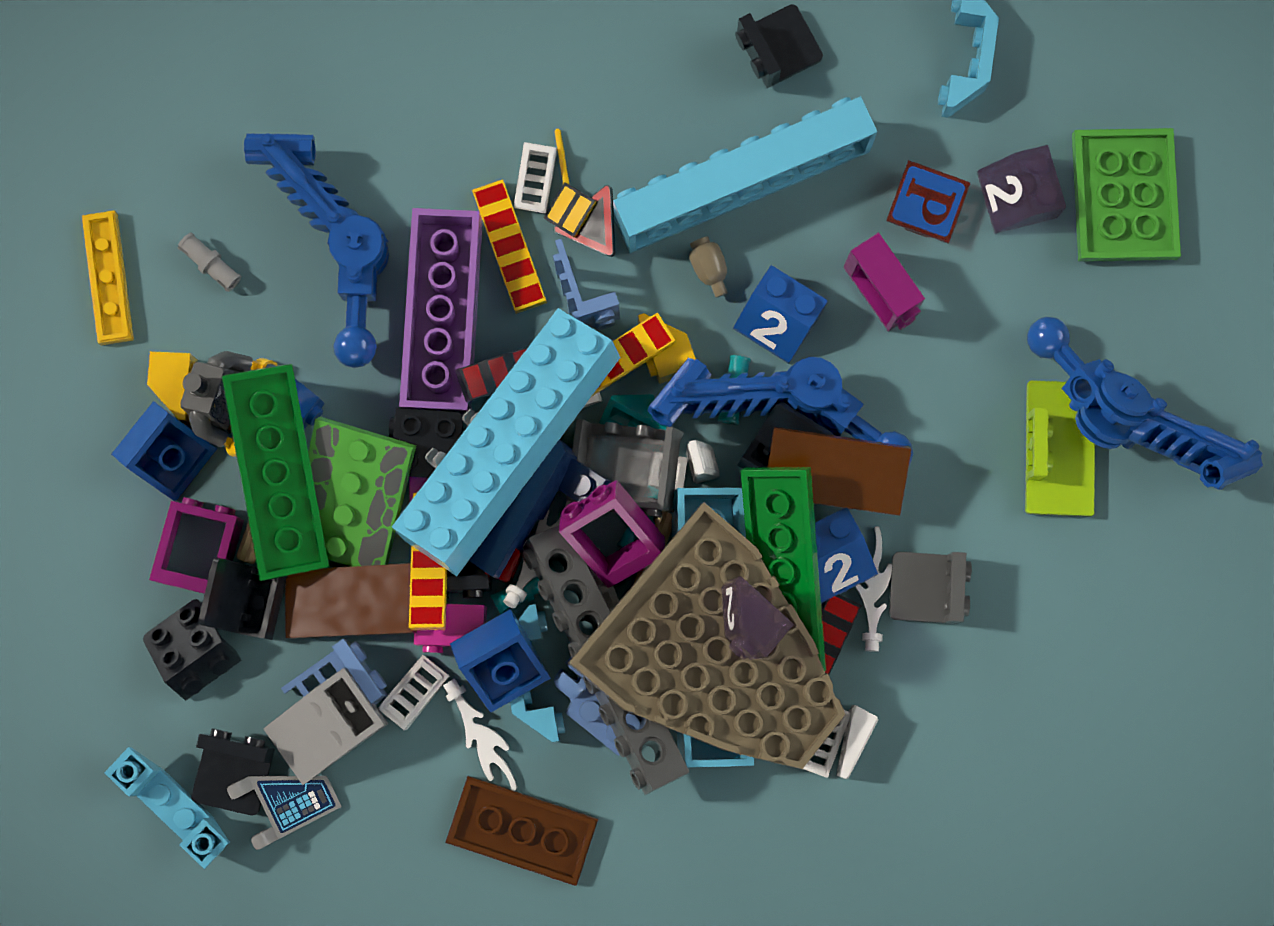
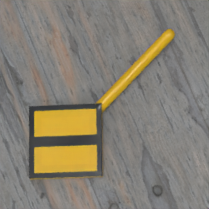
[543,129,597,238]

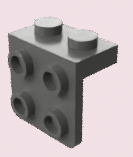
[889,552,972,624]

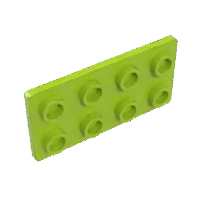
[1025,380,1095,517]

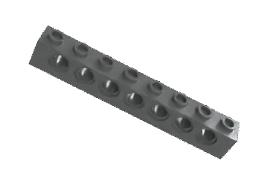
[522,525,689,795]

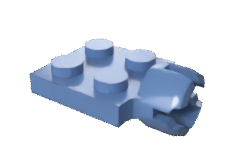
[554,657,640,756]

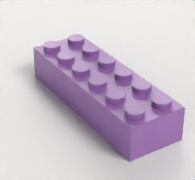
[399,208,483,416]

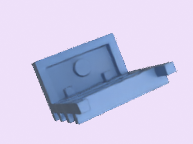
[553,239,620,330]
[281,639,388,705]

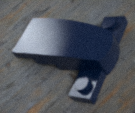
[469,439,611,578]

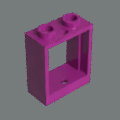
[843,232,925,332]
[559,480,665,588]
[149,497,244,594]

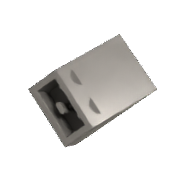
[263,668,389,785]

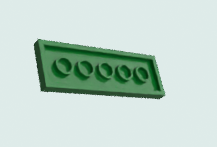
[221,364,329,581]
[740,467,826,671]

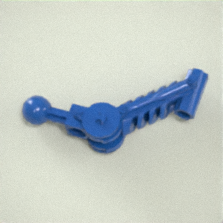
[244,133,389,368]
[1027,317,1263,490]
[647,357,913,465]

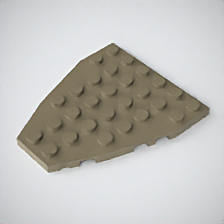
[568,502,846,769]

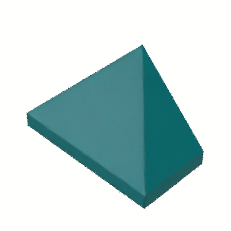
[599,394,668,452]

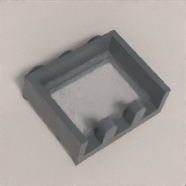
[566,419,684,518]

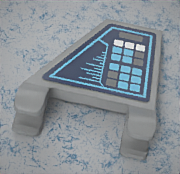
[227,776,342,850]

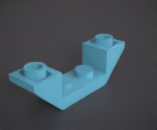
[938,0,999,118]
[510,604,565,742]
[104,747,230,869]

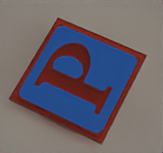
[886,160,971,244]

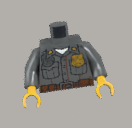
[180,351,278,457]

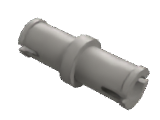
[177,232,242,292]

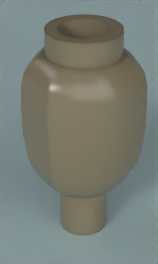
[689,236,728,298]

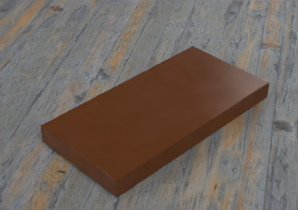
[768,427,912,516]
[285,563,417,639]
[445,776,598,886]

